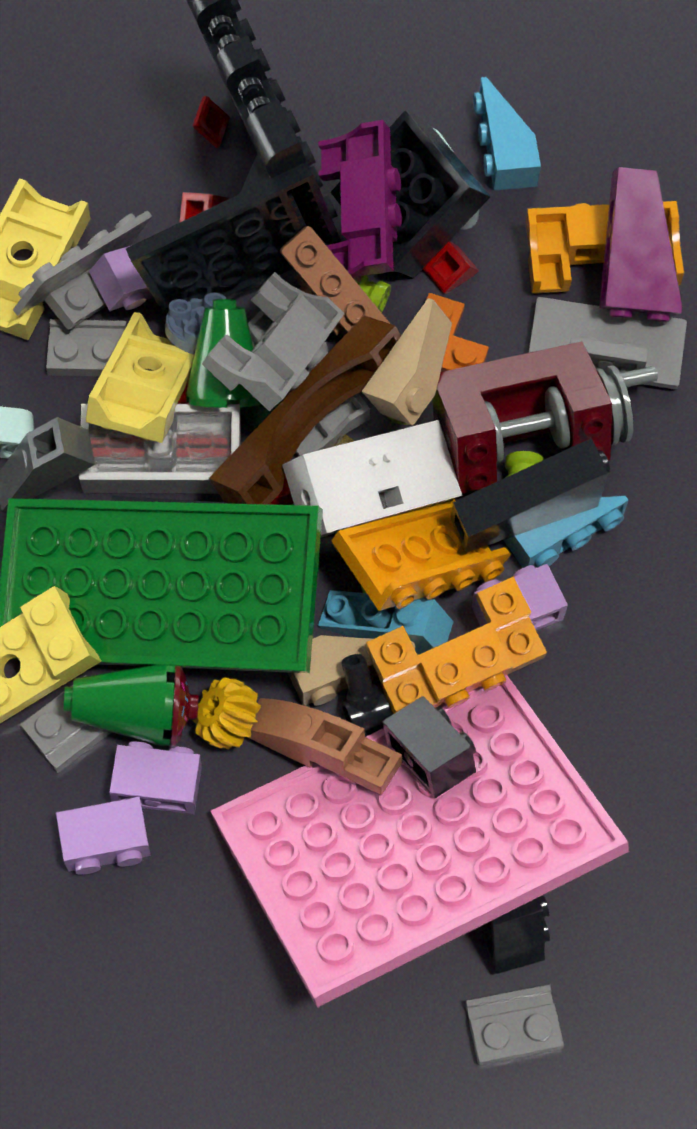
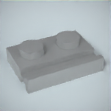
[46,319,127,377]
[20,675,111,773]
[465,985,564,1065]

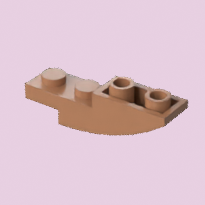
[248,698,402,795]

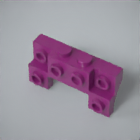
[318,120,402,283]

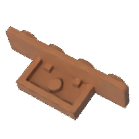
[280,226,390,336]

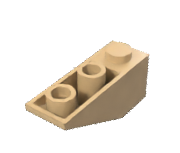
[287,635,416,706]

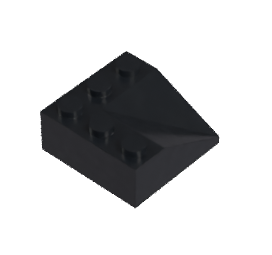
[330,110,491,278]

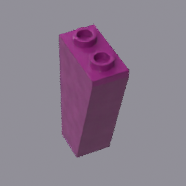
[599,167,682,321]

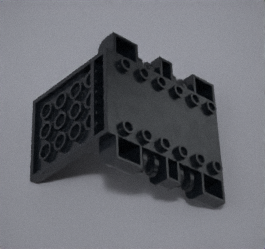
[126,0,342,316]

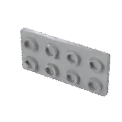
[13,210,153,330]
[529,297,687,389]

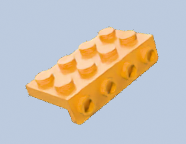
[331,499,511,611]

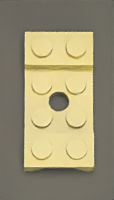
[0,178,91,340]
[86,312,194,443]
[0,586,102,724]

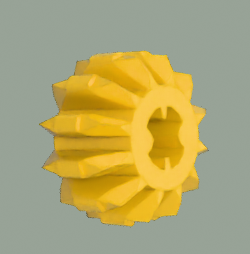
[193,677,261,750]

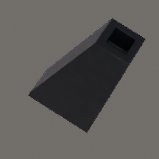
[451,439,610,553]

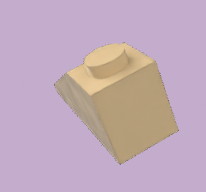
[362,298,452,426]

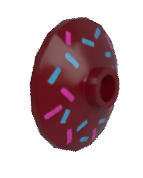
[170,666,198,748]

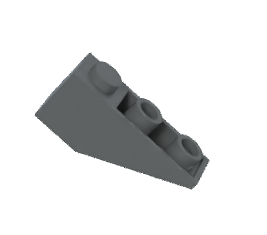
[0,417,95,513]

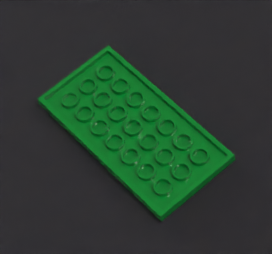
[0,498,323,673]

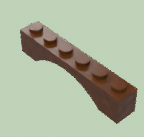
[209,315,401,505]

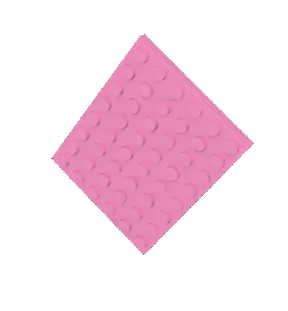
[211,675,629,1007]

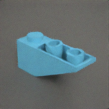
[473,77,541,190]
[503,496,629,568]
[318,590,454,655]

